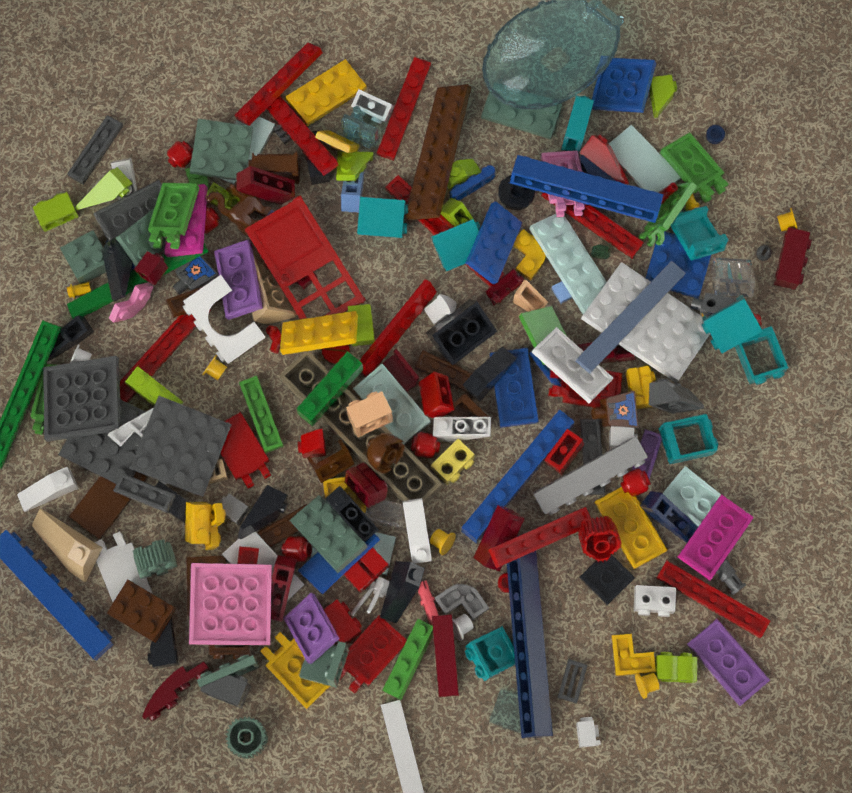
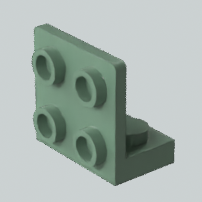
[299,641,349,688]

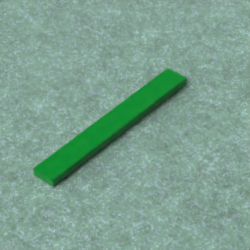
[67,243,209,319]
[0,320,61,469]

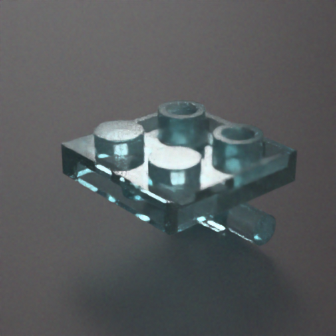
[341,106,379,149]

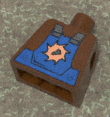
[591,391,639,428]

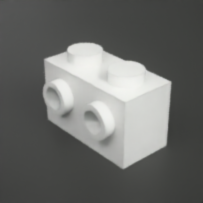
[351,89,394,124]
[634,585,676,617]

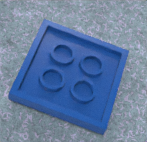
[592,58,656,113]
[646,231,711,299]

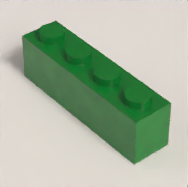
[296,351,363,427]

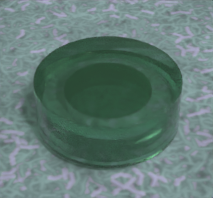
[591,245,610,259]

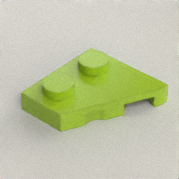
[336,151,373,181]

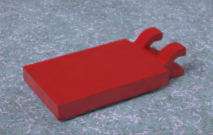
[548,370,622,408]
[220,412,271,489]
[340,615,407,694]

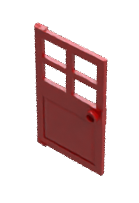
[244,195,366,320]

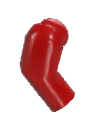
[659,183,678,205]
[266,325,282,354]

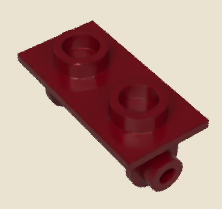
[485,268,524,306]

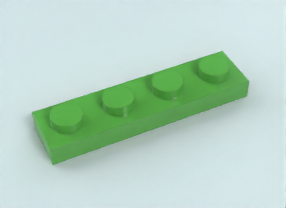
[239,376,284,453]
[382,619,433,700]

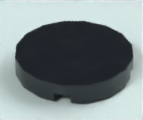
[498,175,535,210]

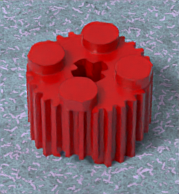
[578,516,622,562]

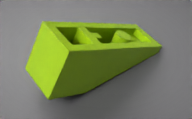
[75,167,133,210]

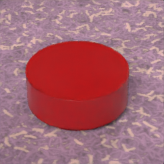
[498,573,509,593]

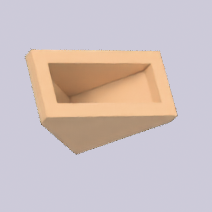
[513,280,548,312]

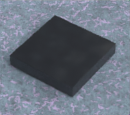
[579,554,635,605]

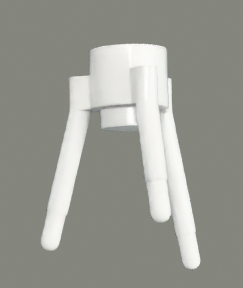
[351,577,389,616]

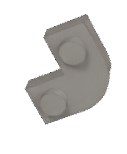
[435,584,489,620]

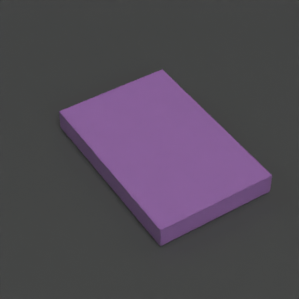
[283,593,340,664]

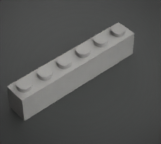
[533,436,648,515]

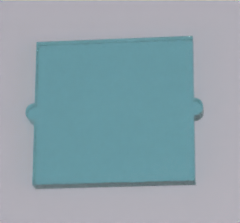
[489,689,521,733]

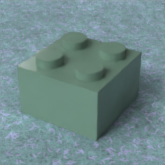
[60,230,106,284]

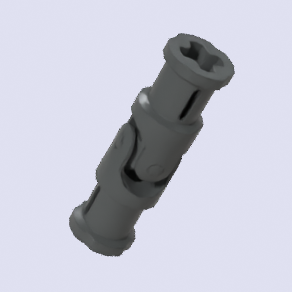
[716,559,746,596]

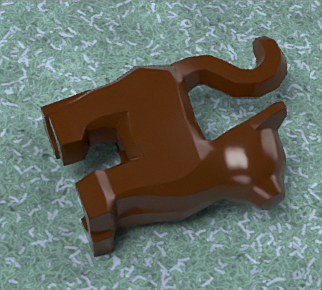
[207,181,272,237]

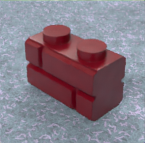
[345,462,388,508]

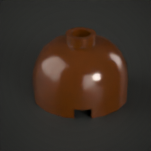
[367,433,405,474]

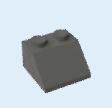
[649,379,704,414]
[200,674,251,708]

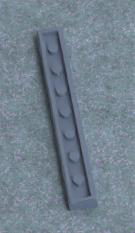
[575,261,686,374]

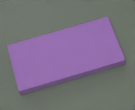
[214,239,263,320]
[687,619,770,706]

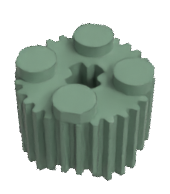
[133,539,177,579]
[226,717,268,759]

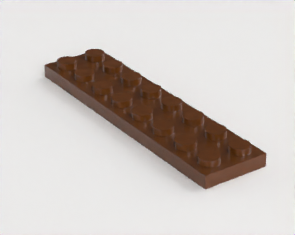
[405,84,472,220]

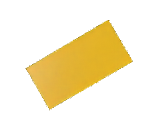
[594,487,668,570]

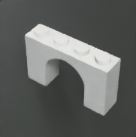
[182,274,265,364]

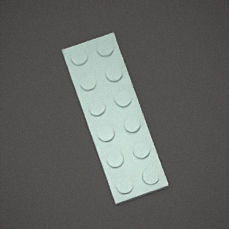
[529,214,607,314]

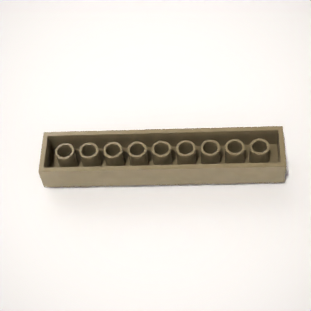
[279,351,442,507]

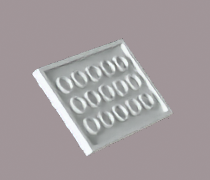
[581,262,710,383]

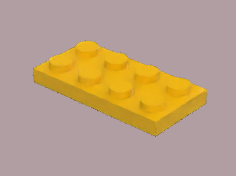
[286,59,367,127]
[280,311,358,355]

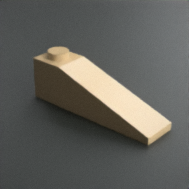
[252,248,297,325]
[32,509,103,582]

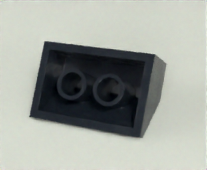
[426,299,498,366]

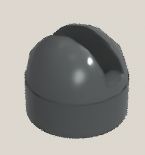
[756,245,772,261]

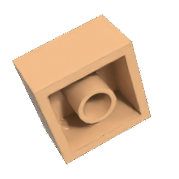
[346,391,393,437]

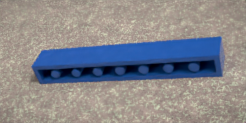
[510,155,664,223]
[461,409,575,544]
[0,530,114,661]

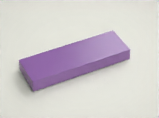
[631,429,662,478]

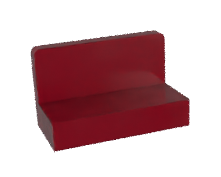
[381,348,420,392]

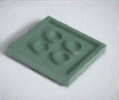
[190,118,253,181]

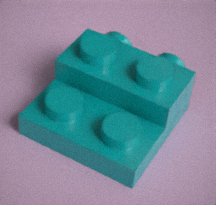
[465,626,515,682]

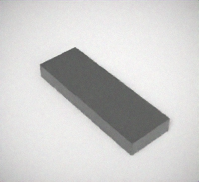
[113,473,176,514]

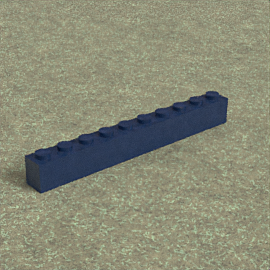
[507,536,553,738]

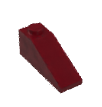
[271,555,297,622]

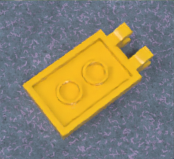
[260,632,330,709]

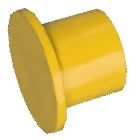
[777,208,797,232]
[202,355,227,381]
[430,529,456,555]
[635,673,660,699]

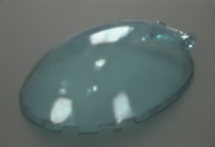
[482,0,624,110]

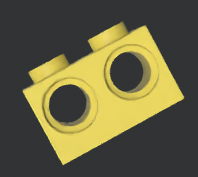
[431,439,475,485]

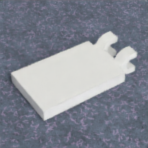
[95,532,153,602]

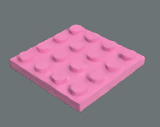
[189,563,272,645]

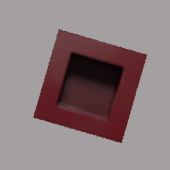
[134,251,168,285]

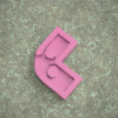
[109,282,153,323]

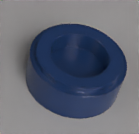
[706,125,725,144]

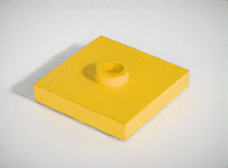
[315,130,360,153]

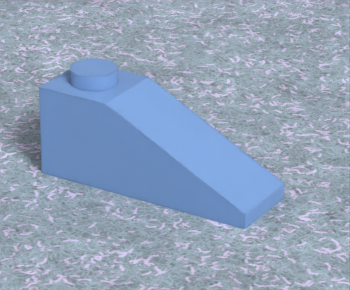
[341,171,364,212]

